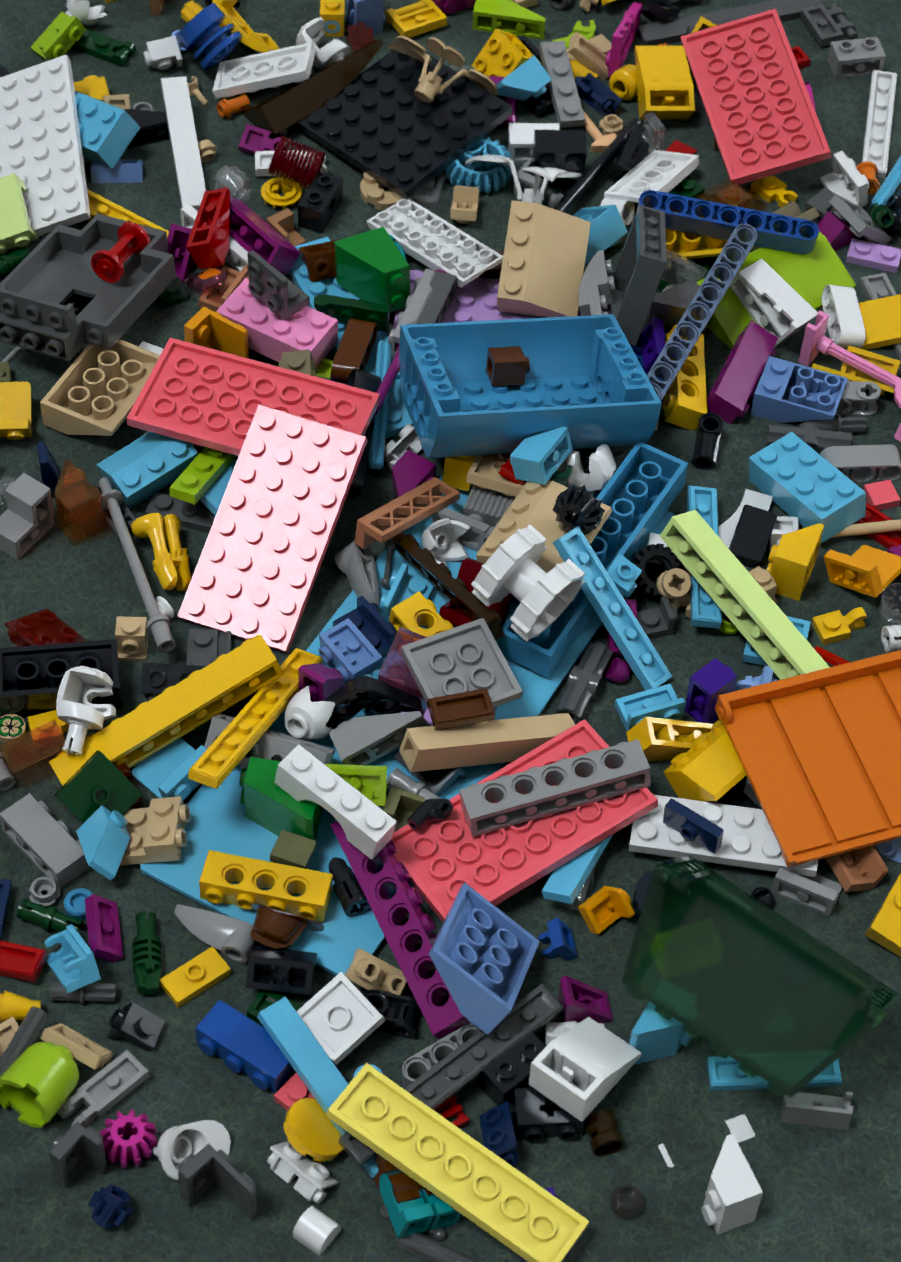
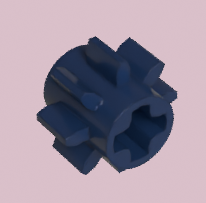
[88,1185,134,1229]

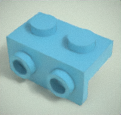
[614,684,686,731]

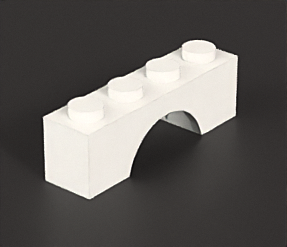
[274,744,397,860]

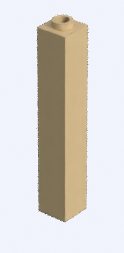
[399,713,575,772]

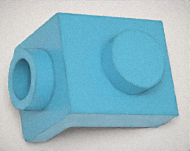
[607,554,642,598]

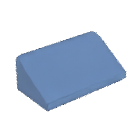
[90,159,143,183]

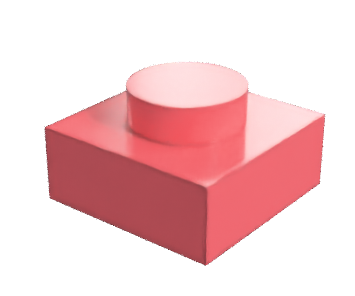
[274,1073,315,1110]

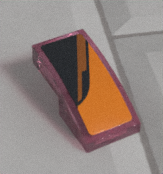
[184,268,228,293]

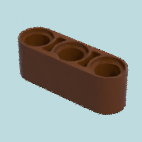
[330,318,378,383]

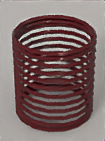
[268,136,325,189]

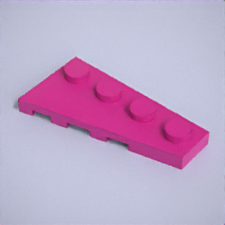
[605,2,642,77]

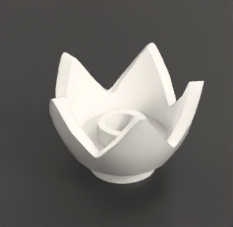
[66,0,107,26]
[422,518,471,566]
[285,686,335,741]

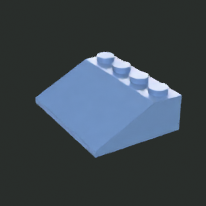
[429,882,540,1035]

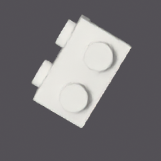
[821,151,870,207]

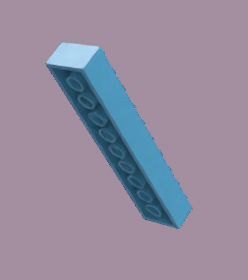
[497,441,688,678]

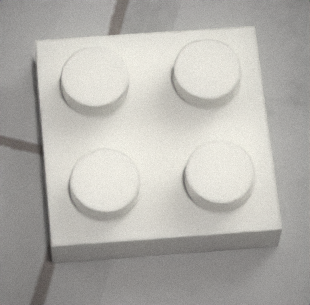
[297,972,386,1065]

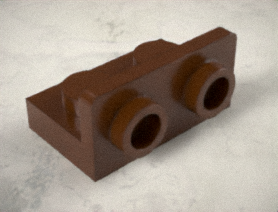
[299,239,341,282]

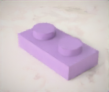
[846,238,901,274]

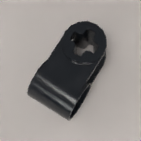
[363,989,421,1039]

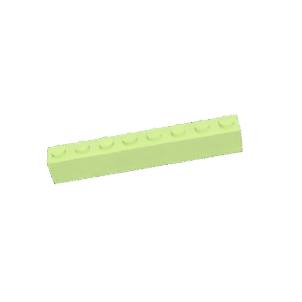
[660,510,830,680]

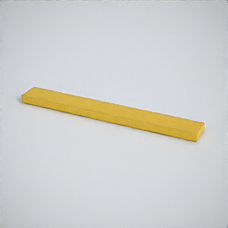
[188,648,323,789]

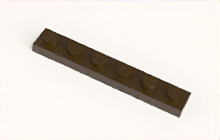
[391,532,504,641]

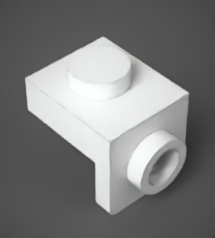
[769,516,798,550]

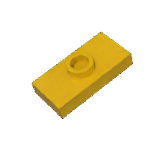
[159,947,231,1008]

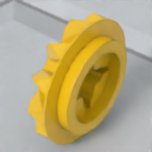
[261,177,302,209]

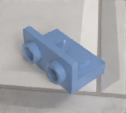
[318,618,383,684]

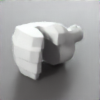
[296,17,350,71]
[549,444,616,492]
[56,666,116,755]

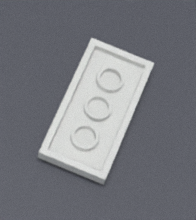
[212,42,316,99]

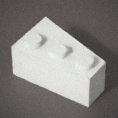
[730,258,818,347]

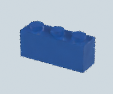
[196,999,295,1093]

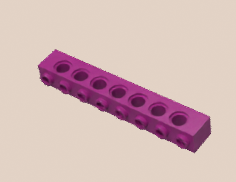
[330,821,471,1040]

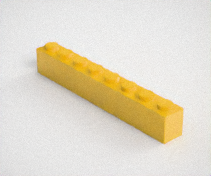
[49,634,284,786]

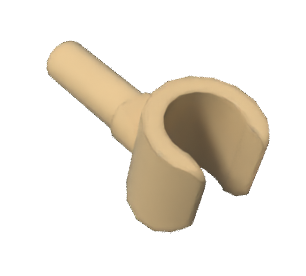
[187,76,209,107]

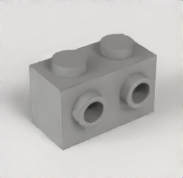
[827,37,886,79]

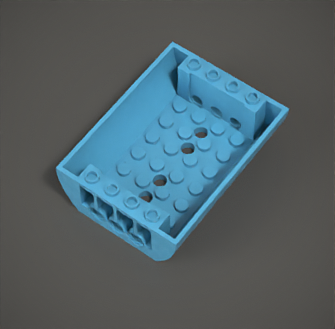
[399,314,662,458]

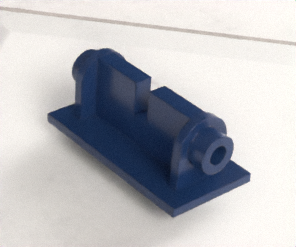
[574,73,623,117]
[479,1101,519,1167]

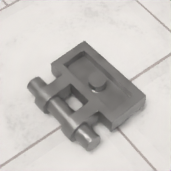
[800,3,858,47]

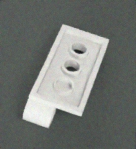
[600,150,700,226]

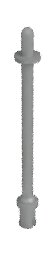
[98,477,176,653]

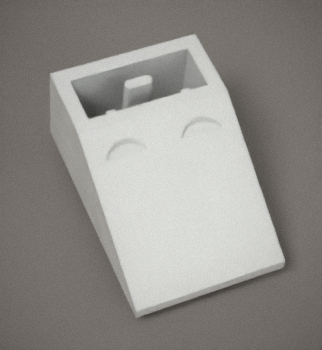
[529,1017,642,1122]

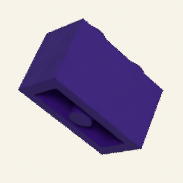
[685,658,737,724]

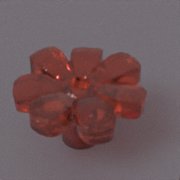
[347,22,375,51]

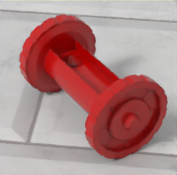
[91,222,150,283]

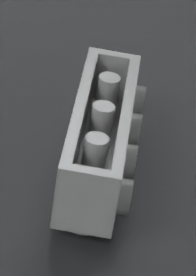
[204,713,335,769]

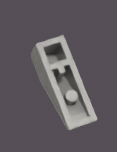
[329,711,430,765]

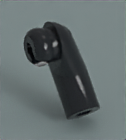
[407,798,453,831]

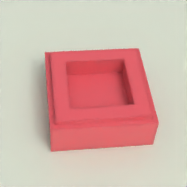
[863,479,901,510]

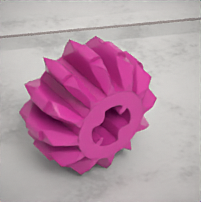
[100,1108,157,1169]

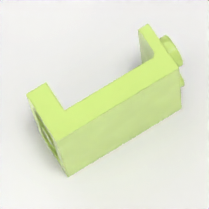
[0,173,38,255]

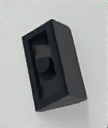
[729,504,777,567]

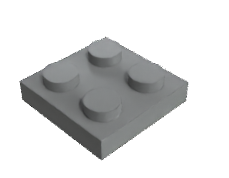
[829,194,891,245]

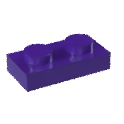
[640,317,666,373]

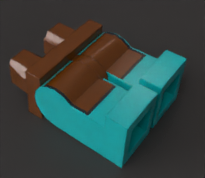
[374,1154,462,1238]

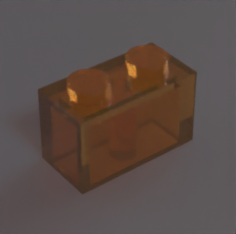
[0,720,65,774]

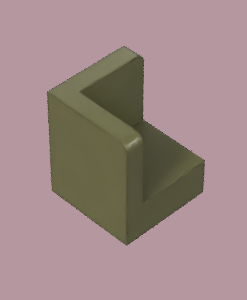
[383,786,426,832]
[270,830,316,869]

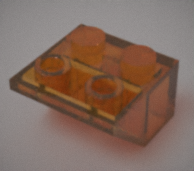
[54,459,104,546]

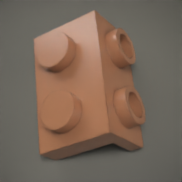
[198,264,249,312]
[825,845,888,892]

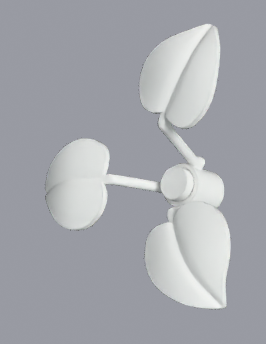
[465,154,582,205]

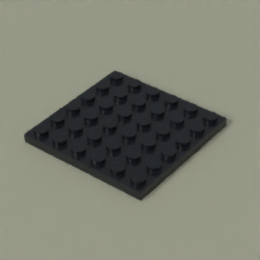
[299,50,513,200]

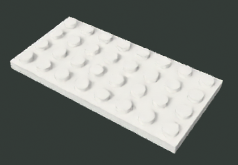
[0,54,91,236]

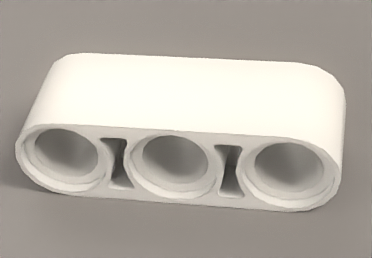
[821,284,866,349]

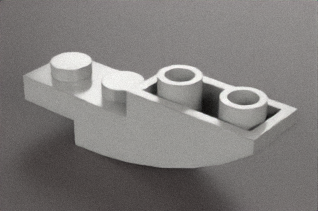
[578,250,616,316]

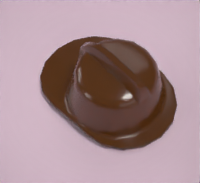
[251,903,324,950]

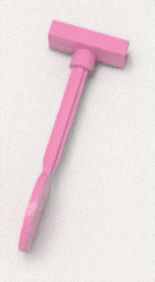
[798,311,901,409]

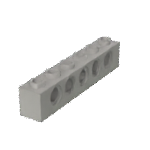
[459,739,651,837]

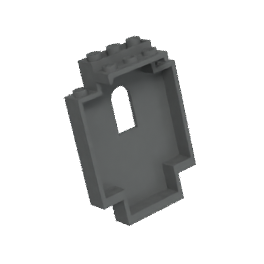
[0,213,176,361]

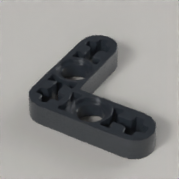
[324,676,423,729]

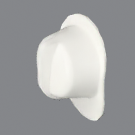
[153,1120,231,1180]

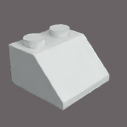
[702,1134,763,1235]

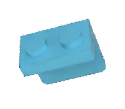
[132,738,207,800]

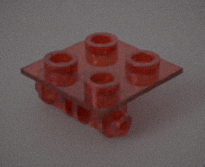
[5,608,87,647]

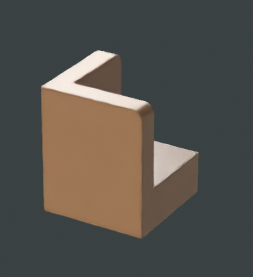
[266,208,305,246]

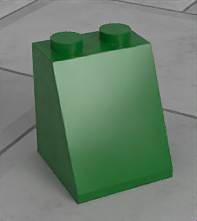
[334,227,410,312]
[239,757,323,841]

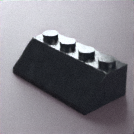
[0,639,122,718]

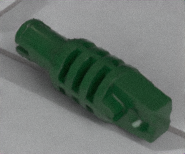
[132,911,162,995]

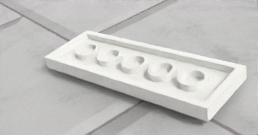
[629,794,818,877]

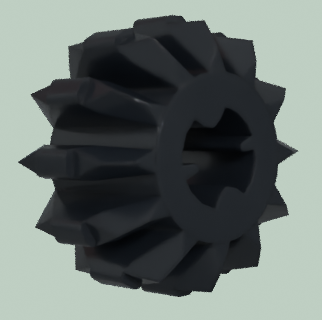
[553,485,605,536]

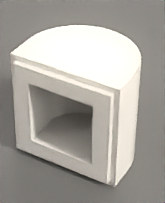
[293,1206,341,1256]

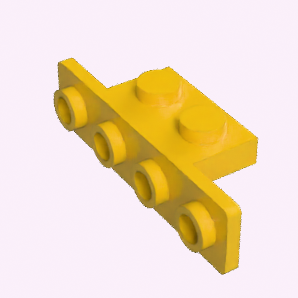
[812,345,901,396]

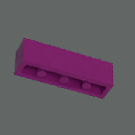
[229,197,301,275]
[707,321,778,424]

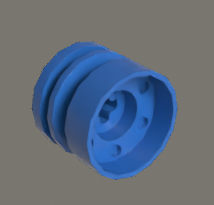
[176,3,243,70]

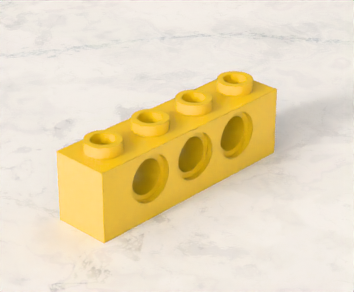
[662,324,707,430]
[388,591,453,645]
[199,850,333,923]

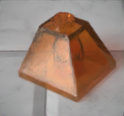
[696,178,767,211]

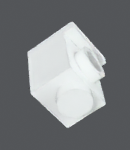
[143,36,182,70]

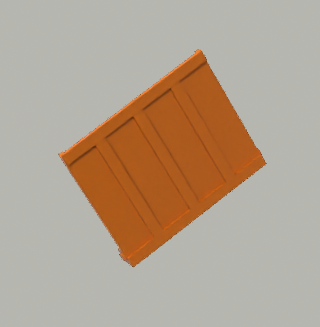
[715,650,901,868]

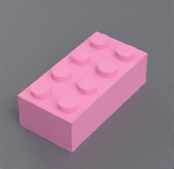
[216,278,338,368]

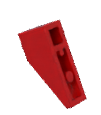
[186,187,230,270]

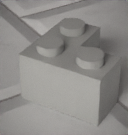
[0,473,55,560]

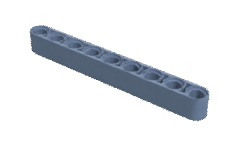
[647,224,757,401]

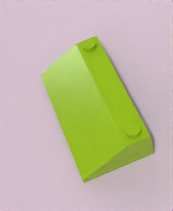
[696,231,856,349]

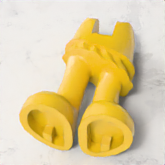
[131,513,192,591]

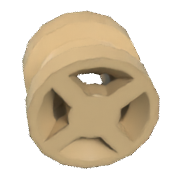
[656,568,691,599]

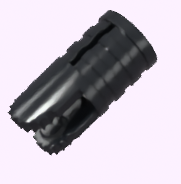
[328,857,370,917]

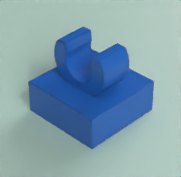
[538,918,578,961]

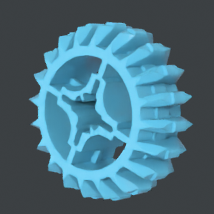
[445,137,512,195]

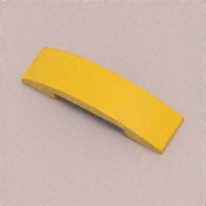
[212,0,280,53]

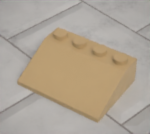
[497,200,591,317]
[40,339,160,436]
[476,480,612,573]

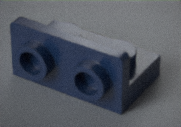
[333,596,397,658]

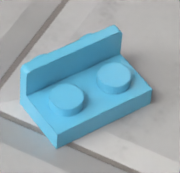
[379,563,435,622]

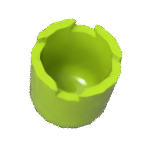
[0,1041,79,1128]

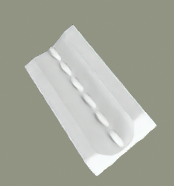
[367,198,503,288]

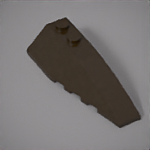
[243,38,384,138]

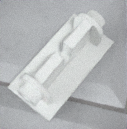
[384,423,422,471]
[267,1141,338,1204]

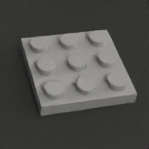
[400,618,523,707]

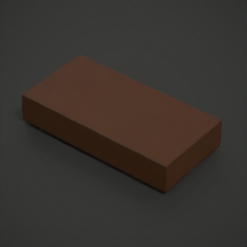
[427,688,496,730]

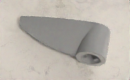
[335,540,379,607]
[174,904,257,964]

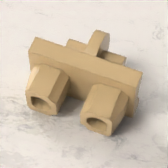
[344,948,407,995]

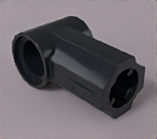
[692,413,724,470]

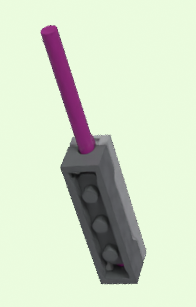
[374,268,457,415]

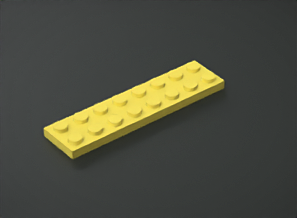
[326,1063,590,1262]

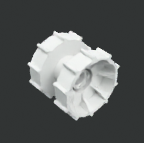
[471,525,586,642]

